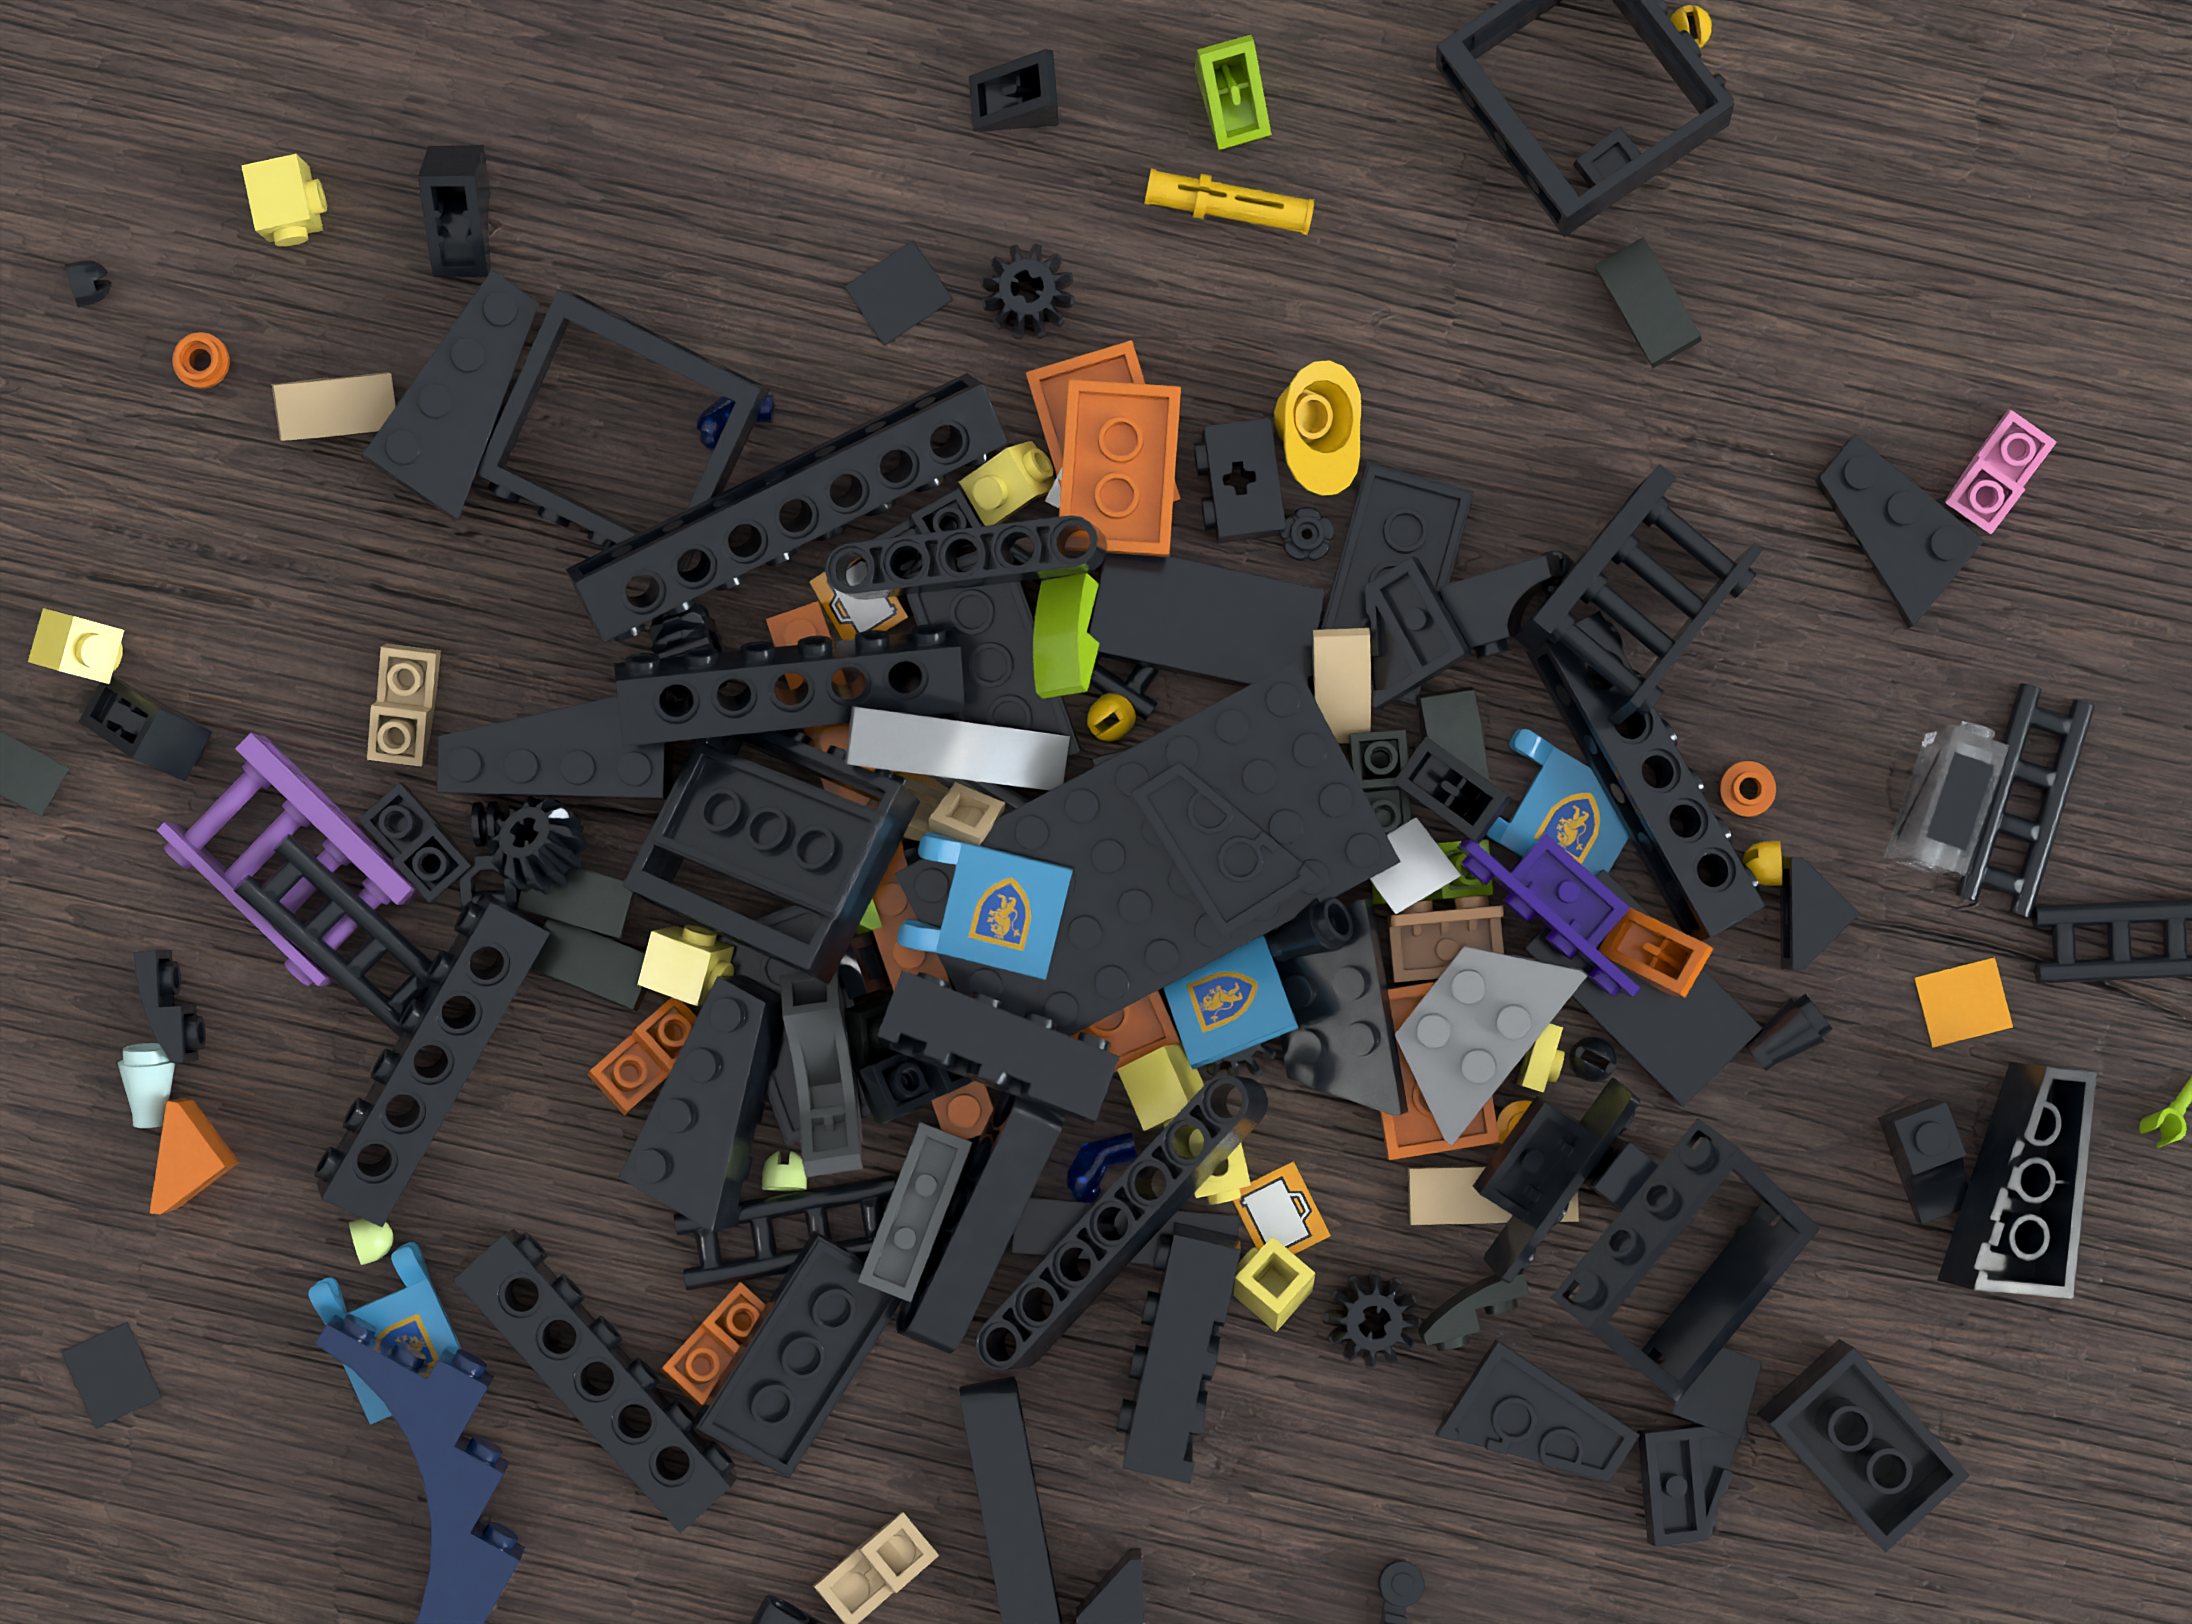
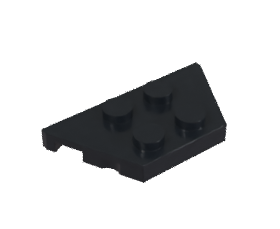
[1275,898,1408,1116]

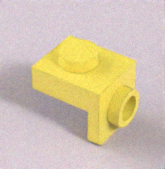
[959,441,1056,526]
[1516,1023,1565,1093]

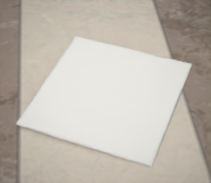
[1370,818,1461,914]

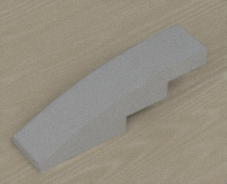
[845,706,1070,791]

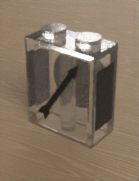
[1884,722,2009,877]

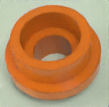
[172,332,230,389]
[1719,761,1776,817]

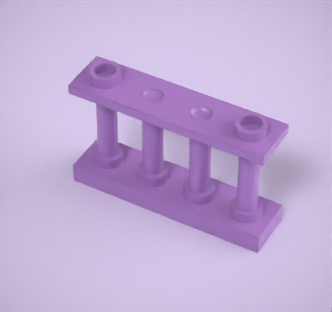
[157,733,419,986]

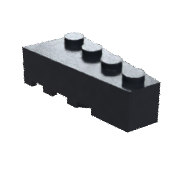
[361,270,539,522]
[437,686,675,800]
[877,970,1120,1125]
[619,975,784,1232]
[1937,1062,2097,1299]
[1116,1222,1241,1484]

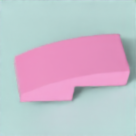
[1945,409,2057,535]

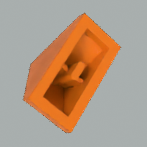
[1598,907,1713,998]
[149,1098,240,1215]

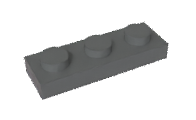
[858,1122,973,1302]

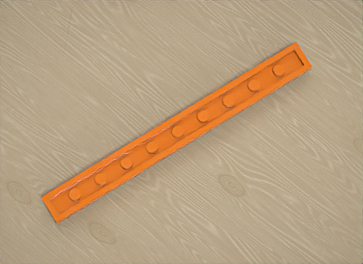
[766,601,994,1140]

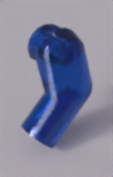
[696,395,774,449]
[1066,1132,1137,1202]

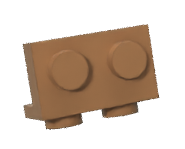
[1386,895,1504,983]

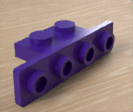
[1457,833,1641,997]

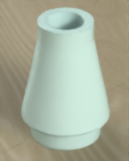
[118,1043,175,1128]

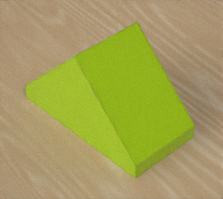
[1195,34,1272,150]

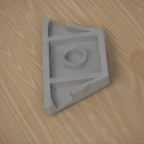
[1395,945,1587,1146]

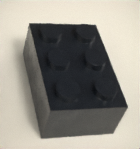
[1757,1339,1970,1552]

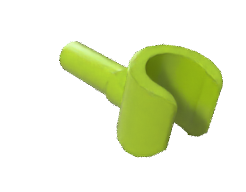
[2139,1076,2192,1148]

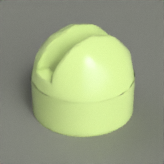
[762,1151,807,1191]
[349,1218,393,1265]

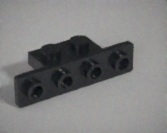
[1473,1078,1640,1283]

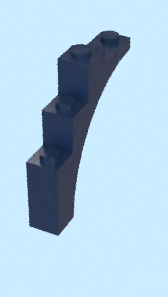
[315,1314,525,1624]

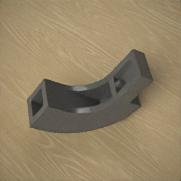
[780,970,863,1177]

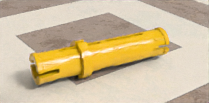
[1144,168,1314,235]

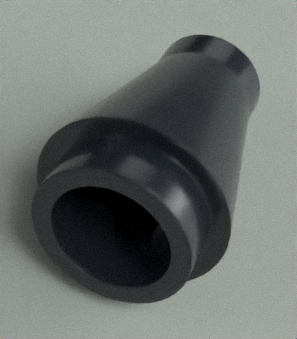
[1267,898,1353,962]
[1746,993,1833,1071]

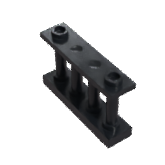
[1515,464,1763,725]

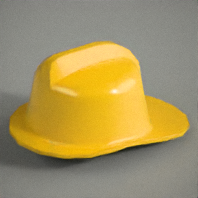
[1274,361,1361,496]

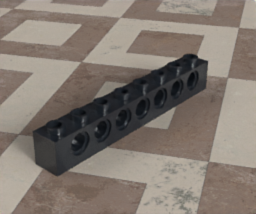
[565,373,1008,642]

